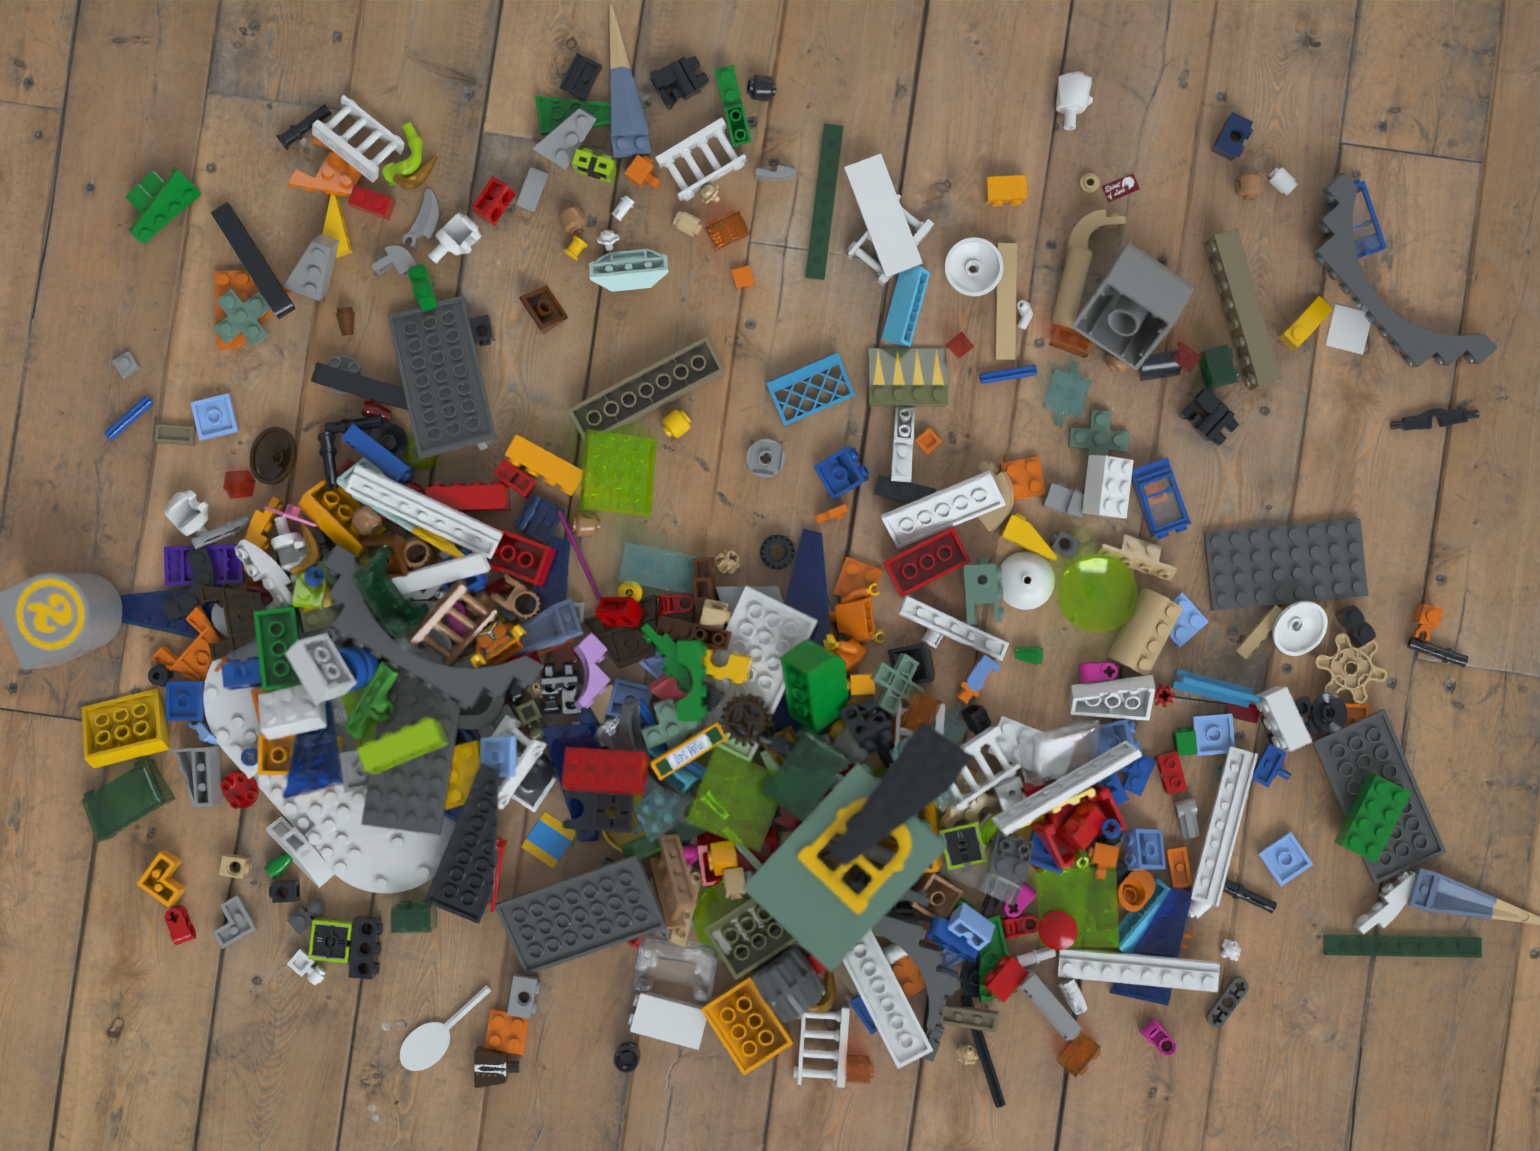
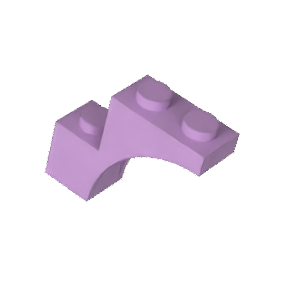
[573,633,610,710]

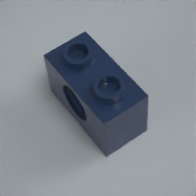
[1211,112,1253,161]

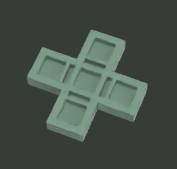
[213,289,271,347]
[1068,410,1129,468]
[870,653,925,715]
[641,697,704,750]

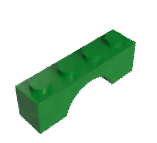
[677,640,707,722]

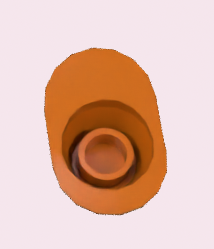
[1116,870,1155,912]

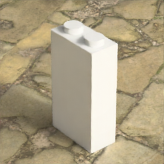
[628,990,707,1050]

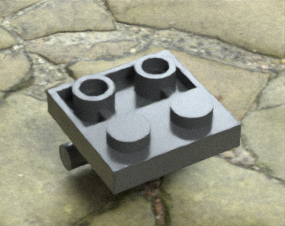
[987,833,1034,882]

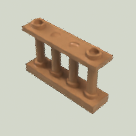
[408,579,498,666]
[648,834,697,929]

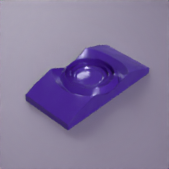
[164,544,244,586]

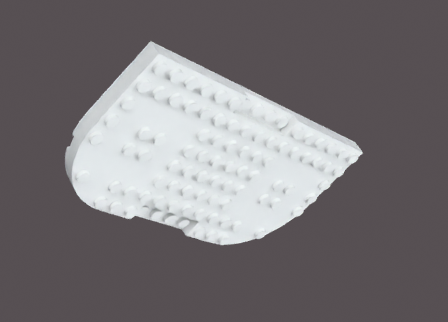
[204,587,499,893]

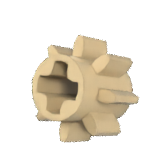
[715,549,740,574]

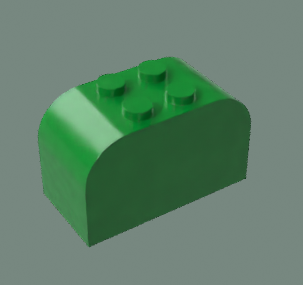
[780,639,849,733]

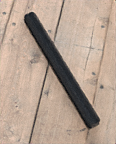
[961,994,1006,1108]

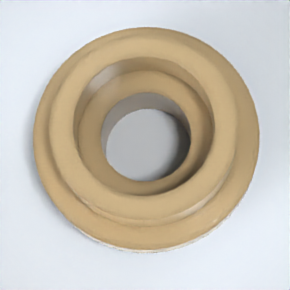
[1080,173,1100,193]

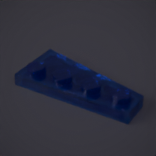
[527,535,571,613]

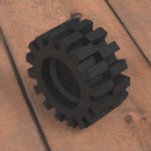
[760,534,795,570]

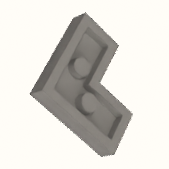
[212,894,258,949]

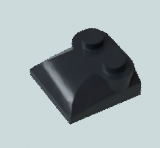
[888,643,935,684]

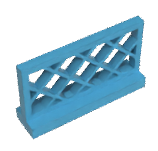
[765,352,855,426]
[1171,669,1261,708]

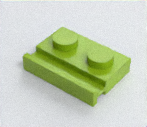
[292,571,327,610]

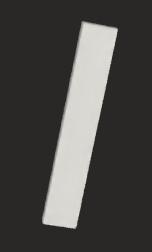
[378,551,491,599]
[897,596,1009,661]

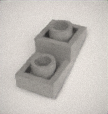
[755,164,797,182]
[516,166,549,212]

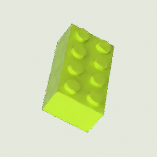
[357,717,449,774]

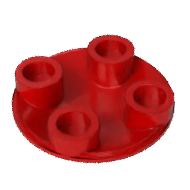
[220,770,259,809]
[1038,911,1078,950]

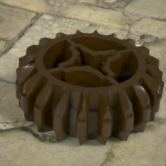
[720,693,774,747]

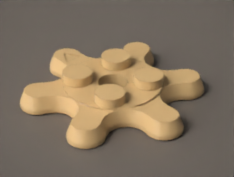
[1315,633,1387,704]
[934,768,998,829]

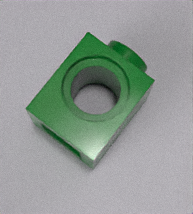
[1172,727,1198,756]

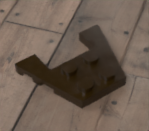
[198,585,265,661]
[584,594,657,669]

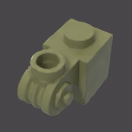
[516,699,548,740]

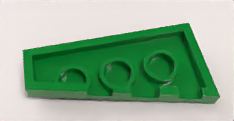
[535,95,610,135]
[128,166,202,245]
[979,915,1017,1002]

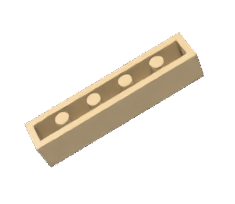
[1234,605,1283,659]

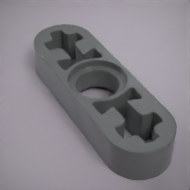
[1206,976,1249,1028]

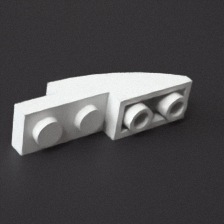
[891,407,915,482]
[234,539,293,608]
[266,816,334,888]
[1353,870,1416,934]

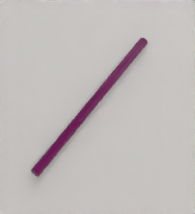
[557,510,601,601]

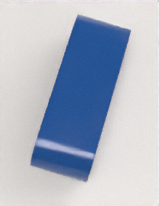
[927,917,978,961]

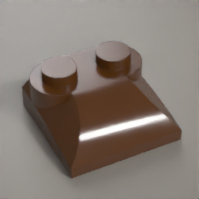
[361,534,408,577]

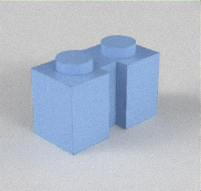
[948,903,995,951]

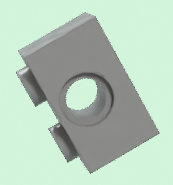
[507,973,541,1019]

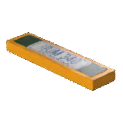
[649,721,728,780]

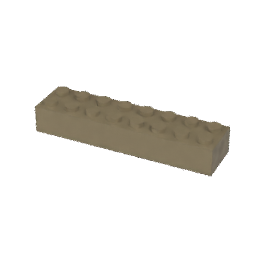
[1205,229,1282,391]
[567,336,725,446]

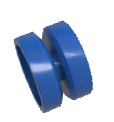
[337,645,379,692]

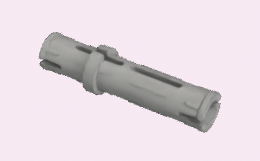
[191,515,250,550]

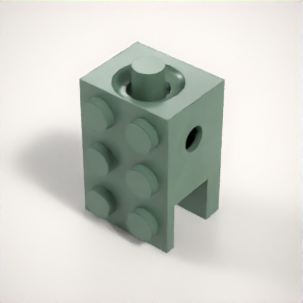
[964,557,1005,625]

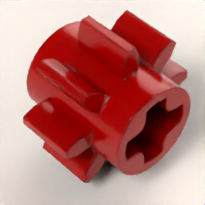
[1154,683,1176,708]

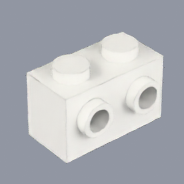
[993,775,1027,812]

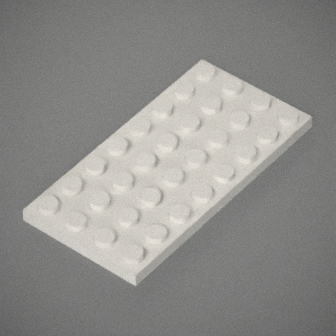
[692,586,818,763]

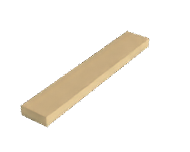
[995,243,1017,360]

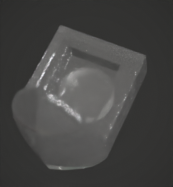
[594,716,620,749]

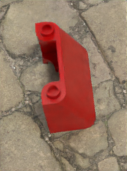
[1031,783,1127,870]
[697,818,778,886]

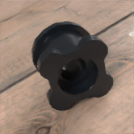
[148,664,174,687]
[893,901,913,917]

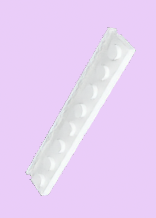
[345,464,504,559]
[992,740,1142,835]
[1189,746,1258,907]
[1058,948,1220,992]

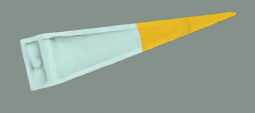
[337,457,465,558]

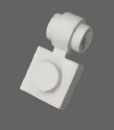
[287,948,326,985]

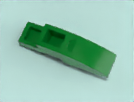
[714,65,752,147]
[641,623,691,694]

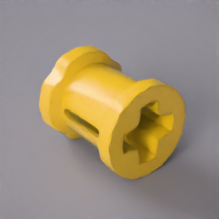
[563,235,588,261]

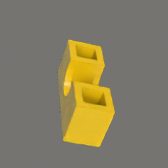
[687,647,753,684]

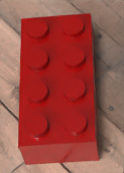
[425,481,510,512]
[470,524,556,586]
[882,527,971,598]
[562,747,649,795]

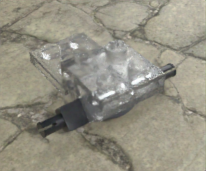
[939,837,1029,920]

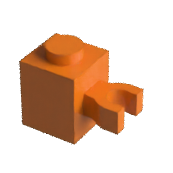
[624,155,661,190]
[1412,604,1443,641]
[1087,842,1119,880]

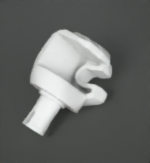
[428,212,482,264]
[164,490,209,536]

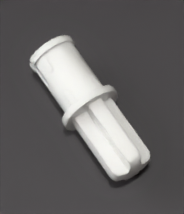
[1016,947,1056,967]

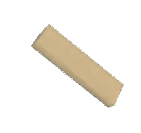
[1051,245,1092,329]

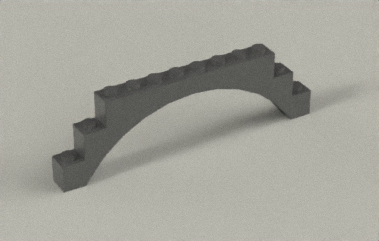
[1312,172,1497,367]
[324,545,543,710]

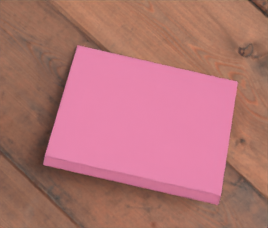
[264,504,317,527]

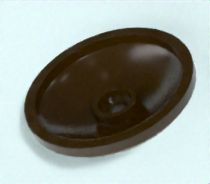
[250,427,297,485]

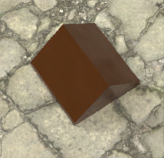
[519,286,568,335]

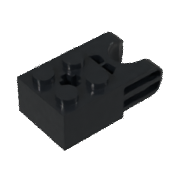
[562,790,634,833]

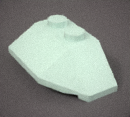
[589,249,668,292]

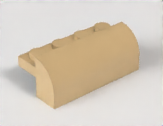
[1107,588,1183,676]

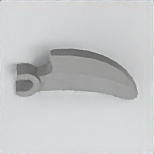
[402,189,440,248]

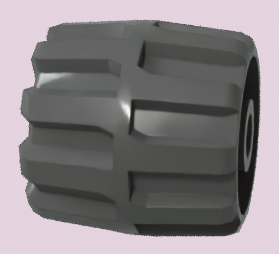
[751,945,825,1022]

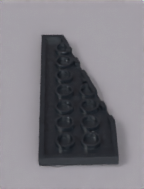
[830,721,972,866]
[424,763,500,924]

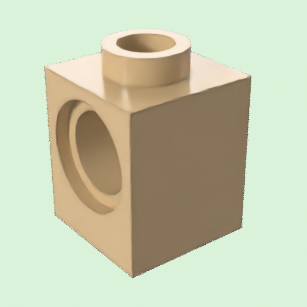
[700,598,731,629]
[219,853,252,879]
[722,867,746,900]

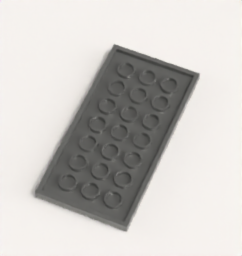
[388,295,497,459]
[1204,518,1368,611]
[361,668,461,835]
[1312,709,1447,884]
[495,854,666,976]

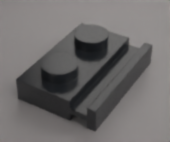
[559,53,603,101]

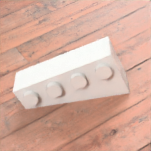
[1069,675,1155,720]

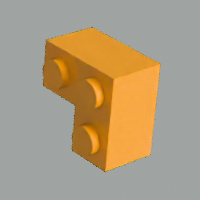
[847,673,875,714]
[137,850,187,907]

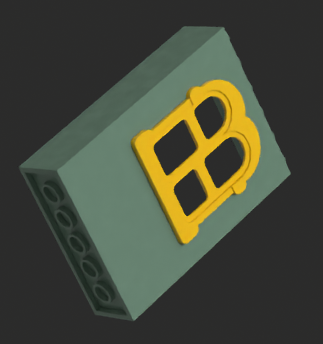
[743,763,947,972]

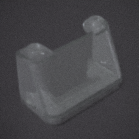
[1016,719,1101,786]
[632,935,718,1003]

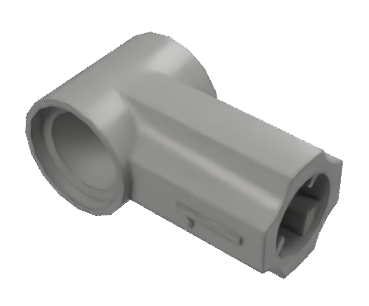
[1173,797,1200,839]

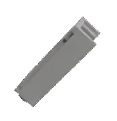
[1019,967,1082,1041]

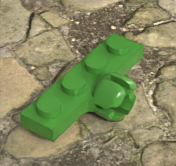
[343,661,398,739]

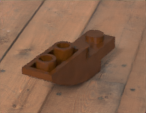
[692,557,719,626]
[656,615,732,651]

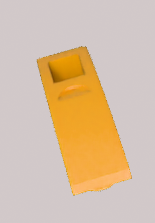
[244,496,285,572]

